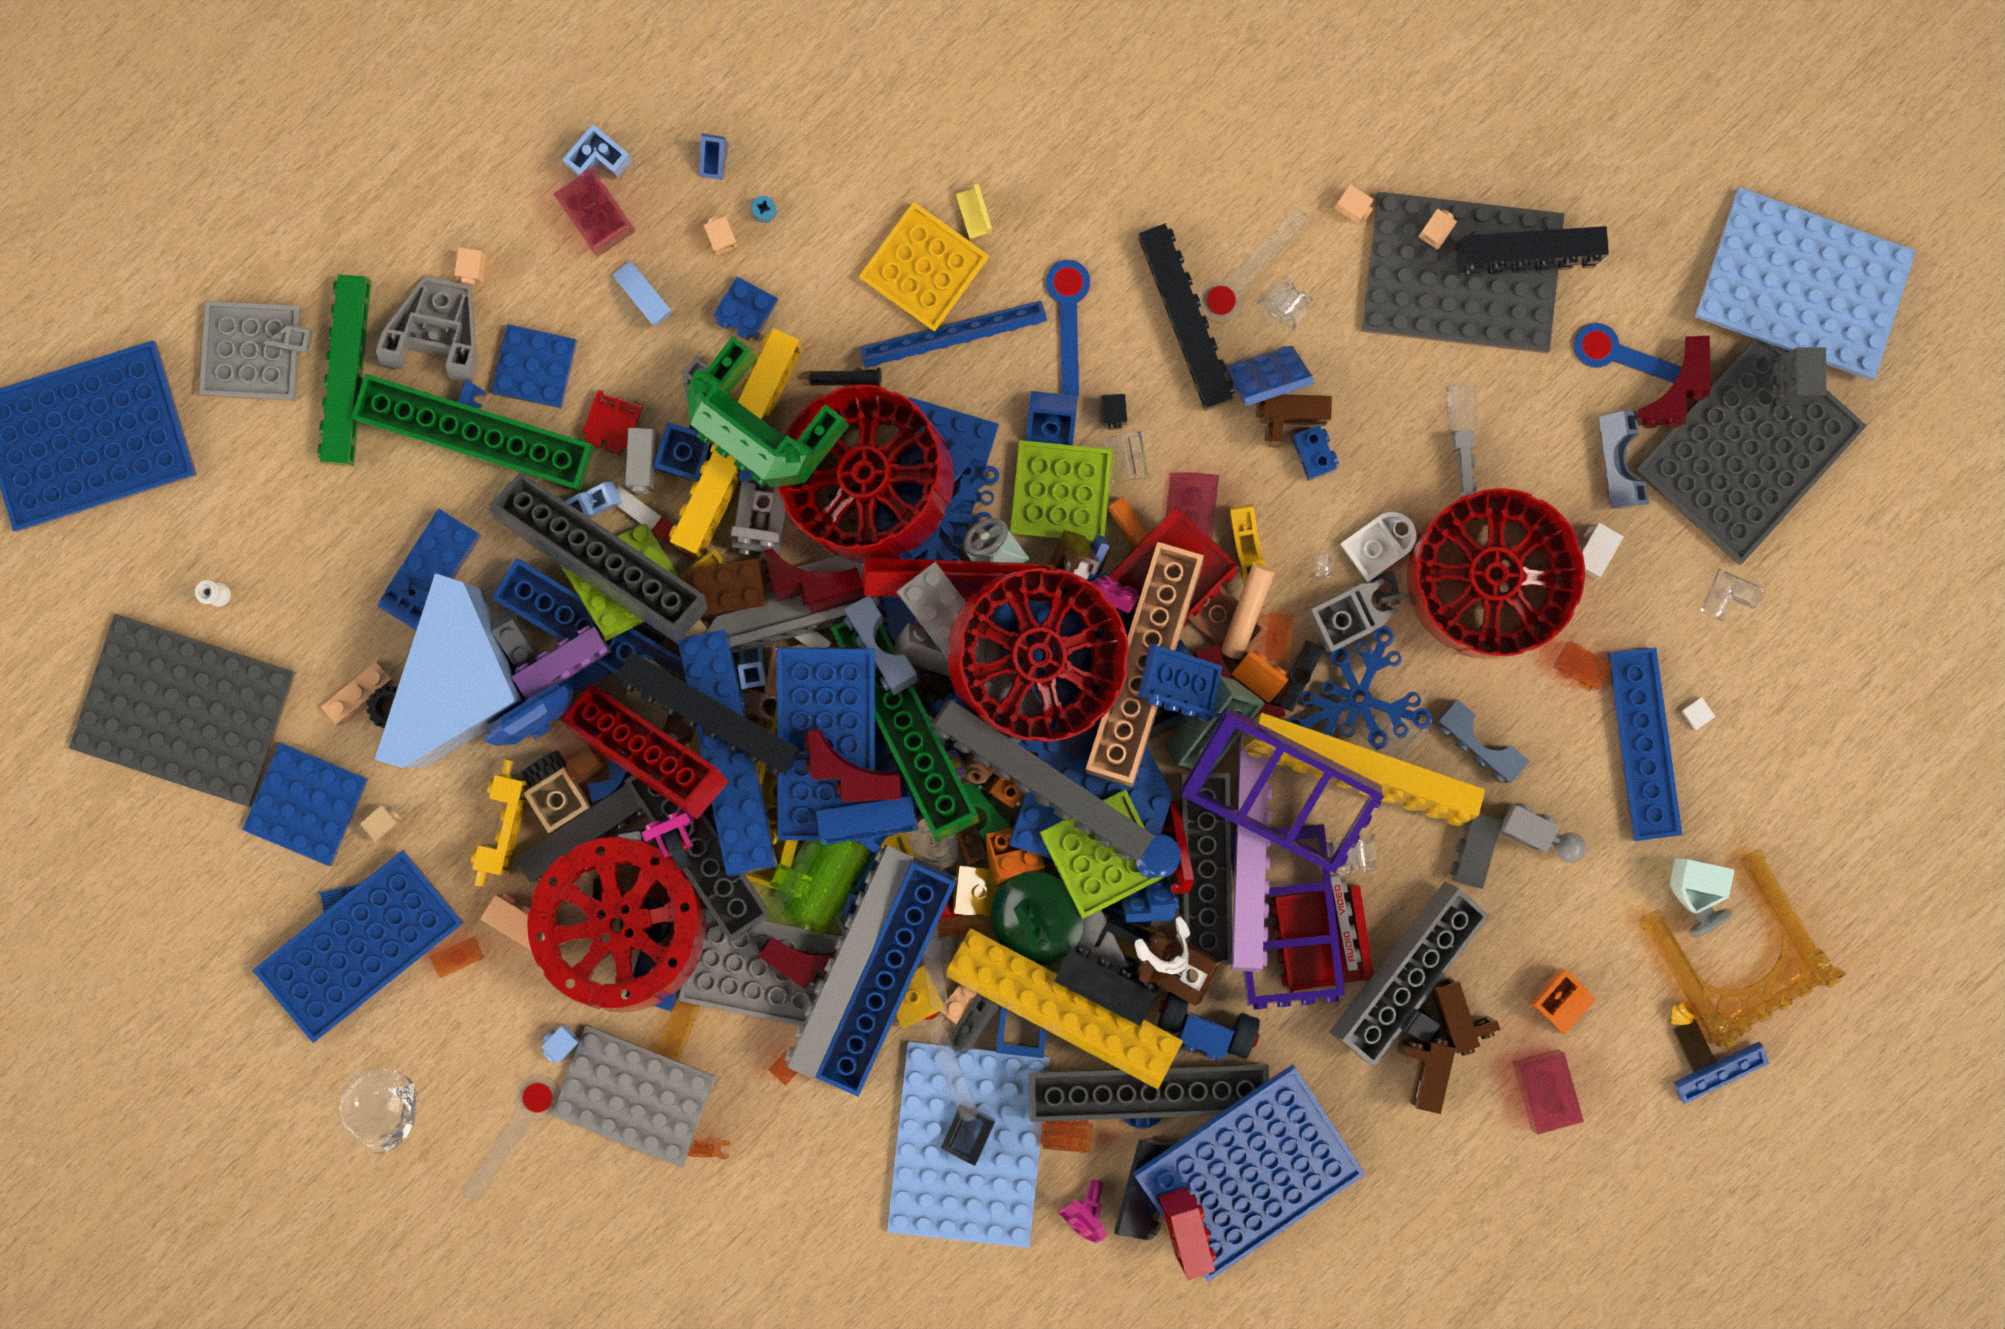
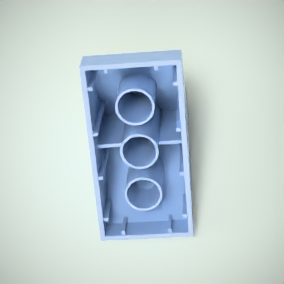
[375,573,526,769]

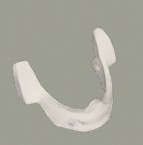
[1135,916,1190,974]

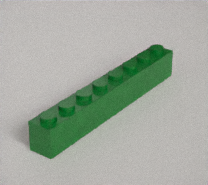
[317,274,371,467]

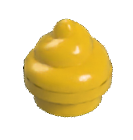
[1671,1001,1696,1025]

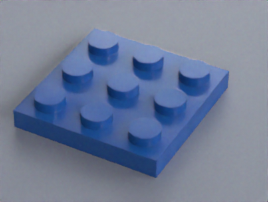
[492,324,577,409]
[1226,346,1314,406]

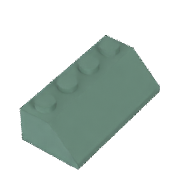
[1165,676,1265,773]

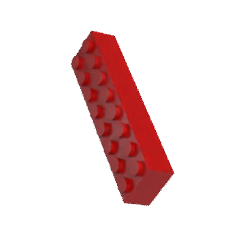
[560,683,728,819]

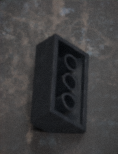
[1054,944,1160,1026]
[1114,1138,1174,1240]

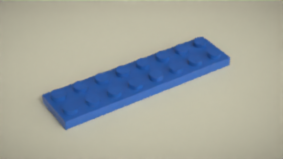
[1607,647,1682,841]

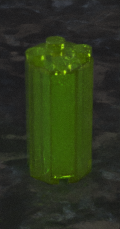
[782,841,871,936]

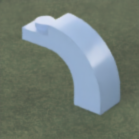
[738,646,767,689]

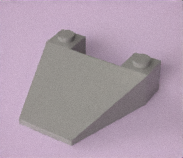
[376,276,478,383]

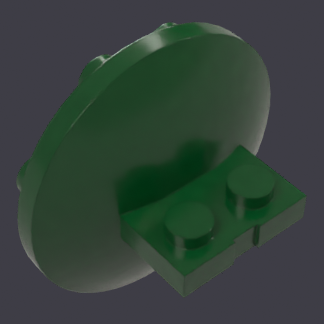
[991,870,1085,964]

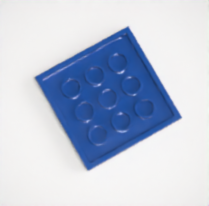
[242,742,369,866]

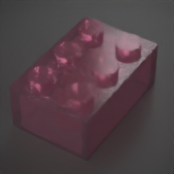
[553,167,636,257]
[1513,1049,1584,1134]

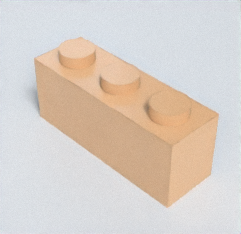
[481,893,557,950]

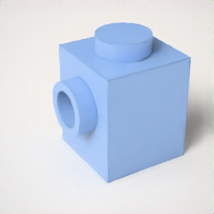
[541,1024,580,1063]

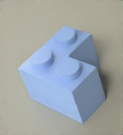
[563,124,633,181]

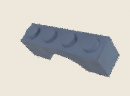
[1599,411,1649,509]
[844,596,918,695]
[1435,699,1530,784]

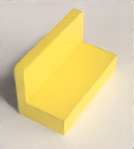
[956,184,992,240]

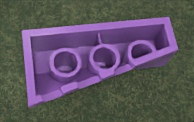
[512,625,611,701]

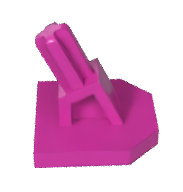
[1057,1179,1107,1244]

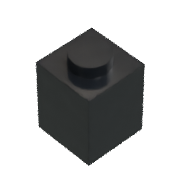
[1101,394,1127,430]

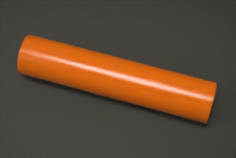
[1107,497,1149,549]

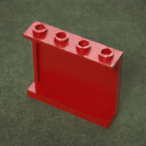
[1109,506,1238,630]
[1270,885,1374,993]

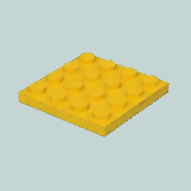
[859,202,990,332]

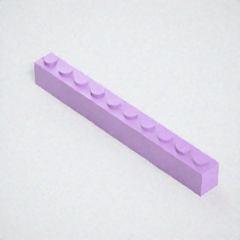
[1231,731,1273,972]

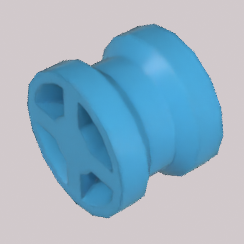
[752,196,776,223]

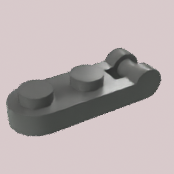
[949,993,1001,1053]

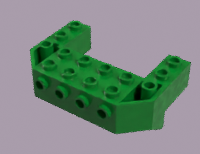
[687,336,849,488]

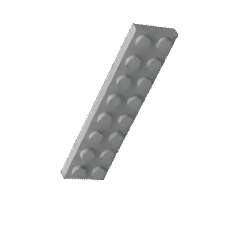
[896,562,1043,743]

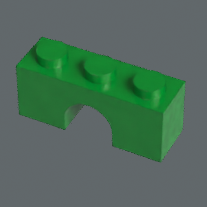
[963,782,1015,841]

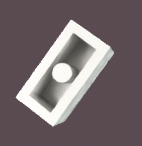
[1579,523,1624,579]

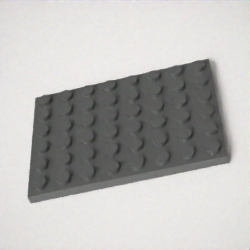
[1362,192,1565,353]
[1634,339,1867,565]
[69,614,296,807]

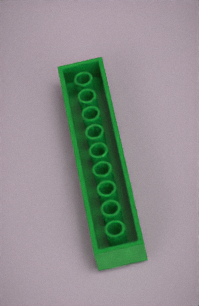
[351,373,596,492]
[831,621,979,843]

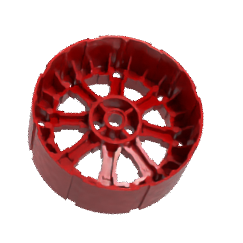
[778,385,954,563]
[1407,488,1585,659]
[947,568,1129,742]
[527,837,707,1013]

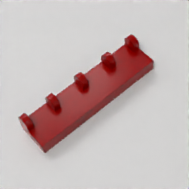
[1161,801,1194,893]

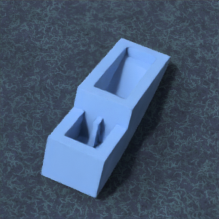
[612,261,673,328]
[565,481,622,518]

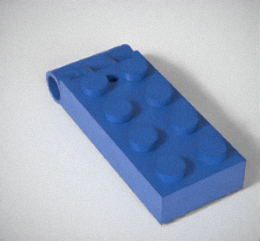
[378,508,482,630]

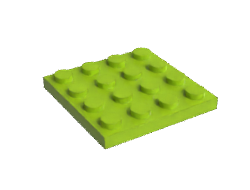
[1010,440,1113,541]
[561,524,680,641]
[1039,789,1164,919]

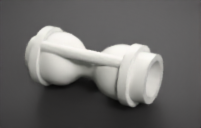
[195,580,231,607]

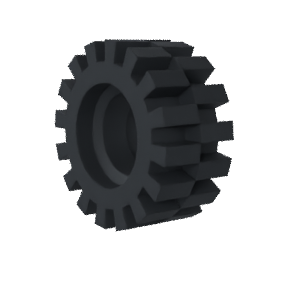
[366,686,398,728]
[521,750,568,788]

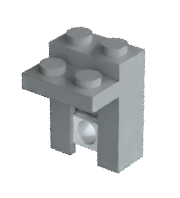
[731,482,787,558]

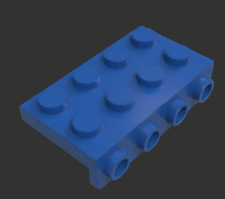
[1138,644,1223,722]

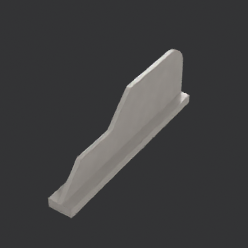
[706,555,882,654]

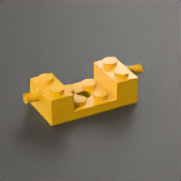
[471,759,530,887]

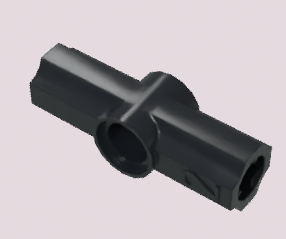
[1274,640,1325,712]

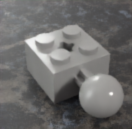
[1499,803,1586,863]

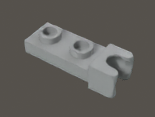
[1452,431,1477,498]

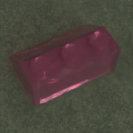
[1165,472,1219,539]

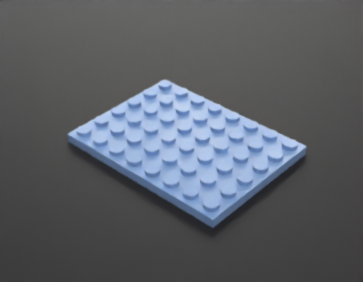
[1695,187,1916,381]
[887,1041,1050,1248]

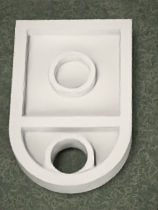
[1340,512,1416,582]

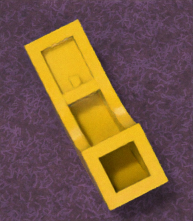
[1229,504,1266,585]

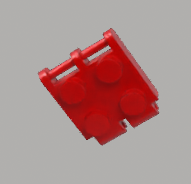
[582,390,643,456]

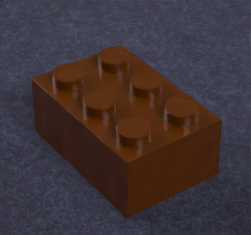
[687,557,768,616]

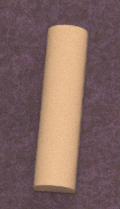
[1220,562,1276,659]

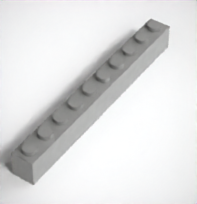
[784,844,914,1079]

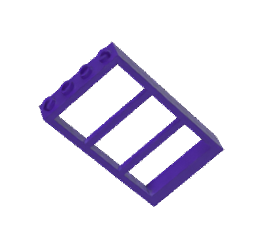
[1181,707,1384,873]
[1231,824,1345,1010]

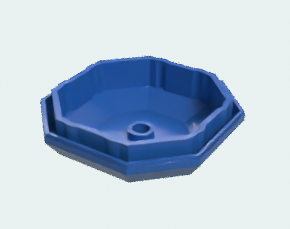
[484,682,573,746]

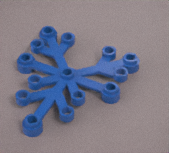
[880,454,999,561]
[1287,626,1432,749]

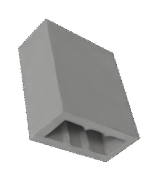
[625,428,658,495]

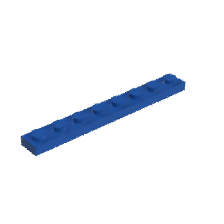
[860,301,1047,368]

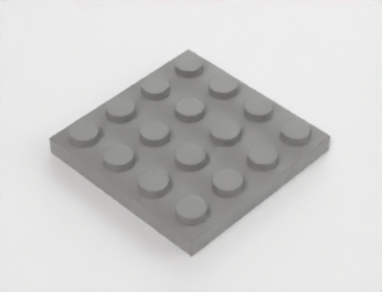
[199,301,302,401]

